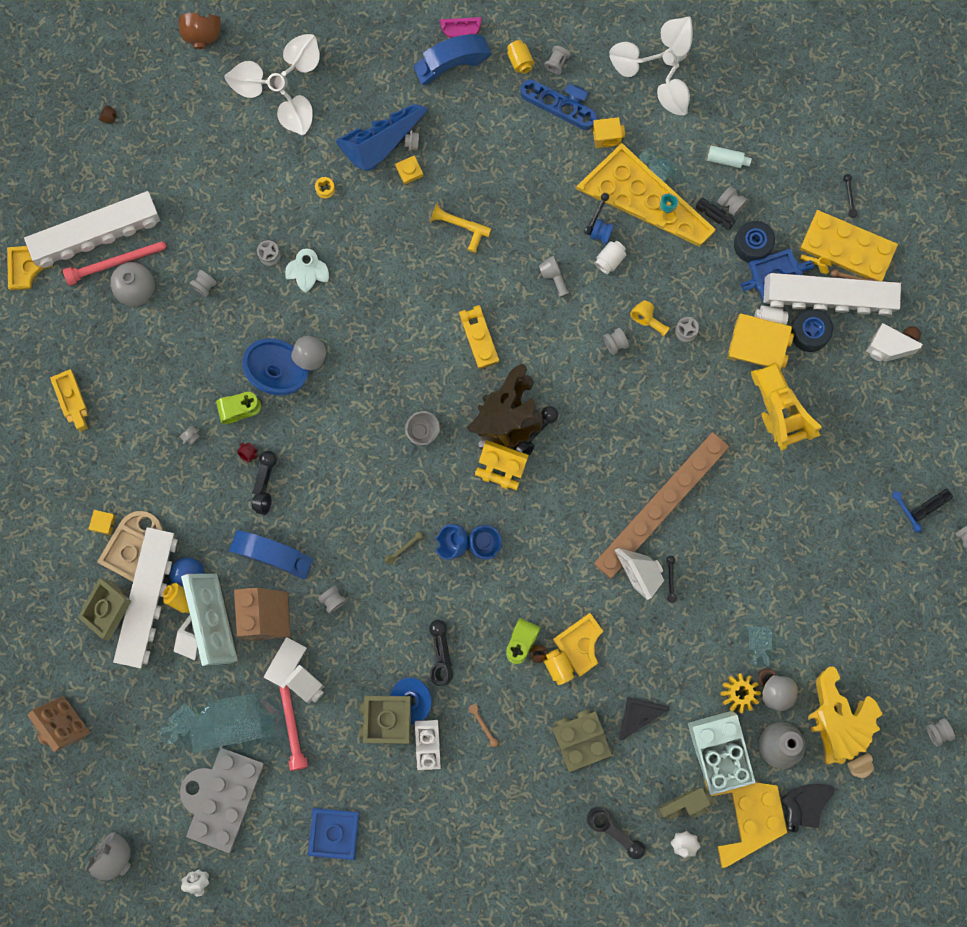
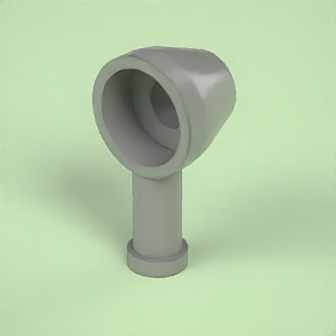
[539,256,569,297]

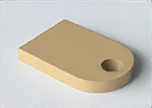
[97,511,163,582]

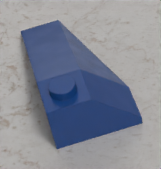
[336,104,427,171]

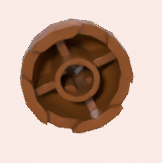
[178,13,221,49]

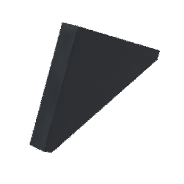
[619,697,670,740]

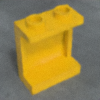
[727,313,794,370]

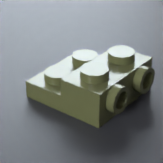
[78,578,131,641]
[359,696,412,744]
[552,709,612,772]
[655,787,714,820]

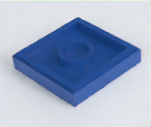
[308,808,360,860]

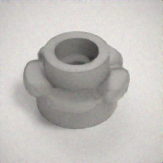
[404,130,419,151]
[179,425,200,445]

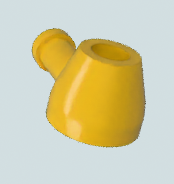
[630,300,670,337]

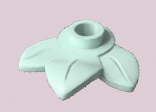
[285,249,329,292]

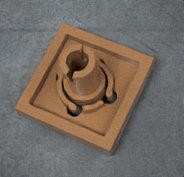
[27,696,90,752]

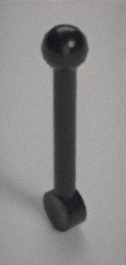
[843,174,857,218]
[584,193,609,235]
[666,556,677,603]

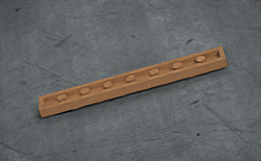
[594,432,729,579]

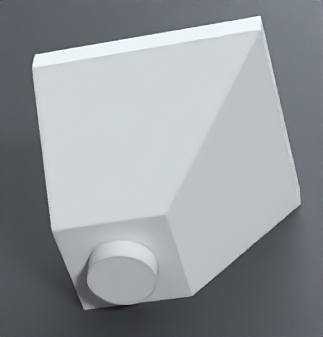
[615,548,664,600]

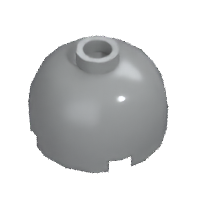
[110,262,155,307]
[85,832,131,881]

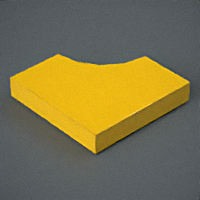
[7,246,53,291]
[553,613,603,677]

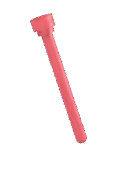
[63,242,166,286]
[279,685,308,771]

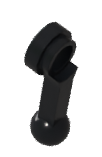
[513,406,558,456]
[251,451,277,515]
[429,620,453,686]
[587,807,645,859]

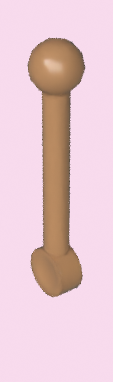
[830,269,876,281]
[469,704,499,747]

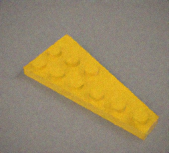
[576,143,716,247]

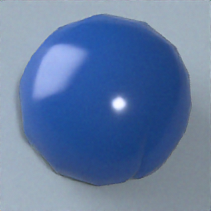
[436,524,469,560]
[468,525,502,560]
[169,557,205,587]

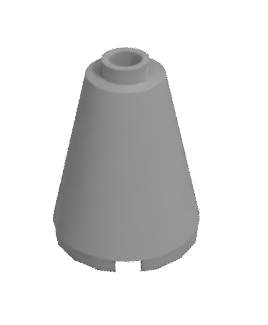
[759,722,805,769]

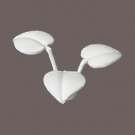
[609,16,693,116]
[224,34,320,135]

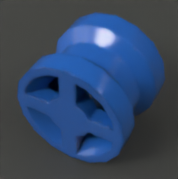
[590,218,615,245]

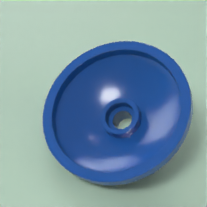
[242,339,308,395]

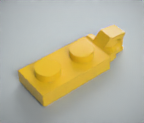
[50,369,88,432]

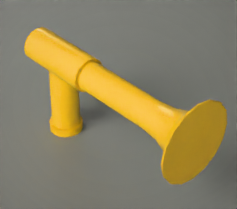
[430,202,491,253]

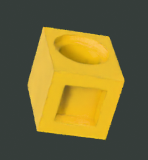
[593,117,625,148]

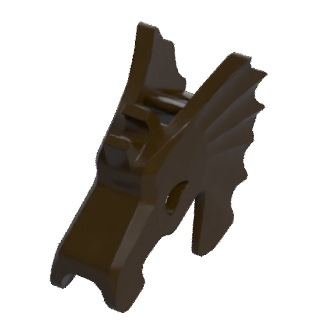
[467,364,543,450]

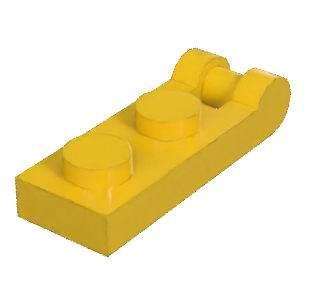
[459,305,499,370]

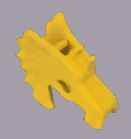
[751,363,822,451]
[807,666,882,765]

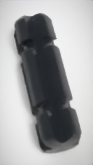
[696,198,736,230]
[911,489,953,521]

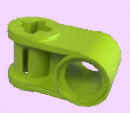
[216,392,261,424]
[506,618,541,664]

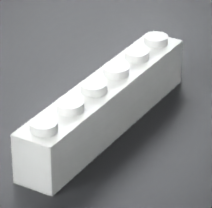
[24,191,161,268]
[764,273,901,316]
[113,527,178,668]

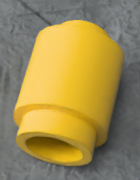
[507,40,535,74]
[163,583,190,613]
[544,649,574,685]

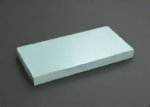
[181,573,238,666]

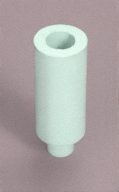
[707,146,752,168]

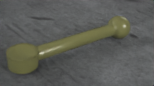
[385,531,424,565]

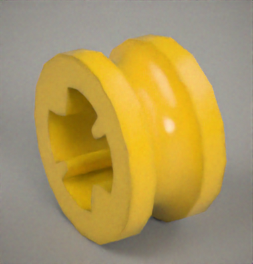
[315,177,335,199]

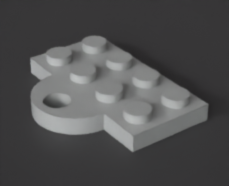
[180,748,265,853]

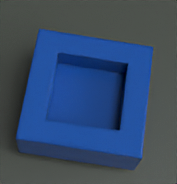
[565,83,591,103]

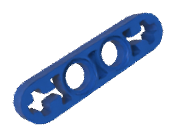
[521,80,596,130]

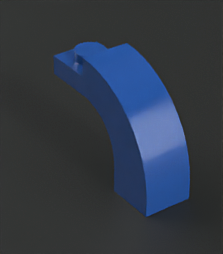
[413,34,492,85]
[229,530,313,579]

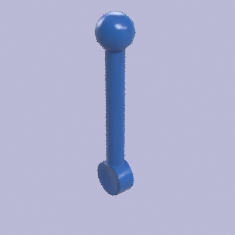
[892,491,922,533]

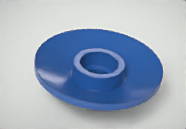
[390,678,432,724]

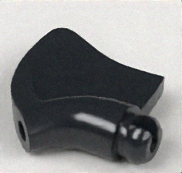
[780,784,835,833]

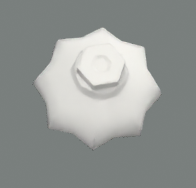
[671,831,701,859]
[181,870,209,897]

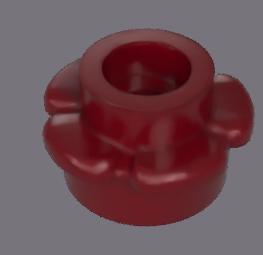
[237,443,257,463]

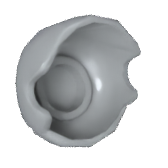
[291,335,327,370]
[405,411,440,446]
[763,675,798,711]

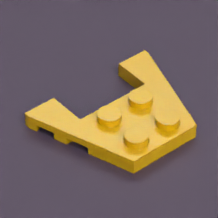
[703,776,787,868]

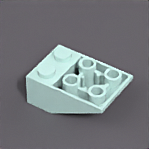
[688,711,755,795]

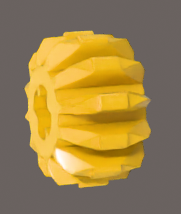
[720,673,761,714]

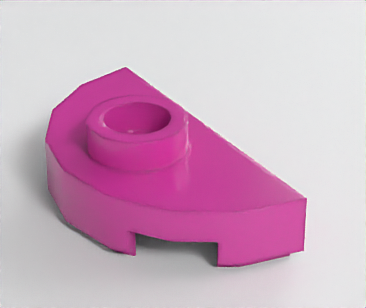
[440,17,482,38]

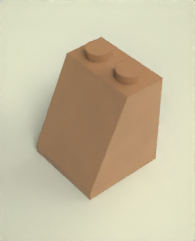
[234,588,291,642]

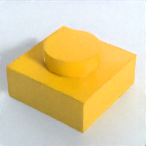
[395,156,424,185]

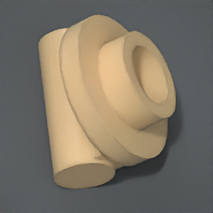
[848,753,874,778]

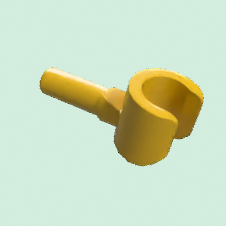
[800,254,832,274]

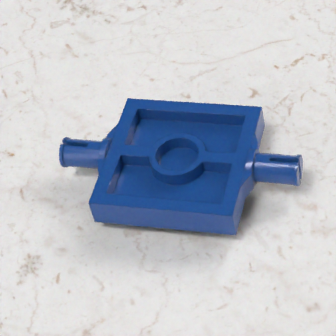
[741,248,814,304]

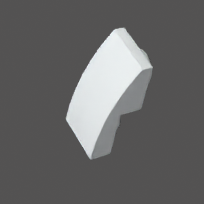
[264,637,307,689]
[415,720,441,770]

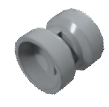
[717,186,748,216]

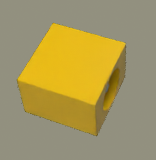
[89,510,116,536]

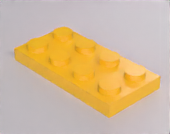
[799,210,898,281]

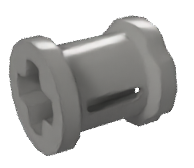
[544,46,570,75]

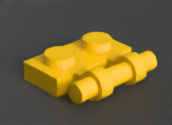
[475,440,529,491]

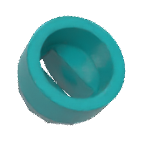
[660,194,678,213]

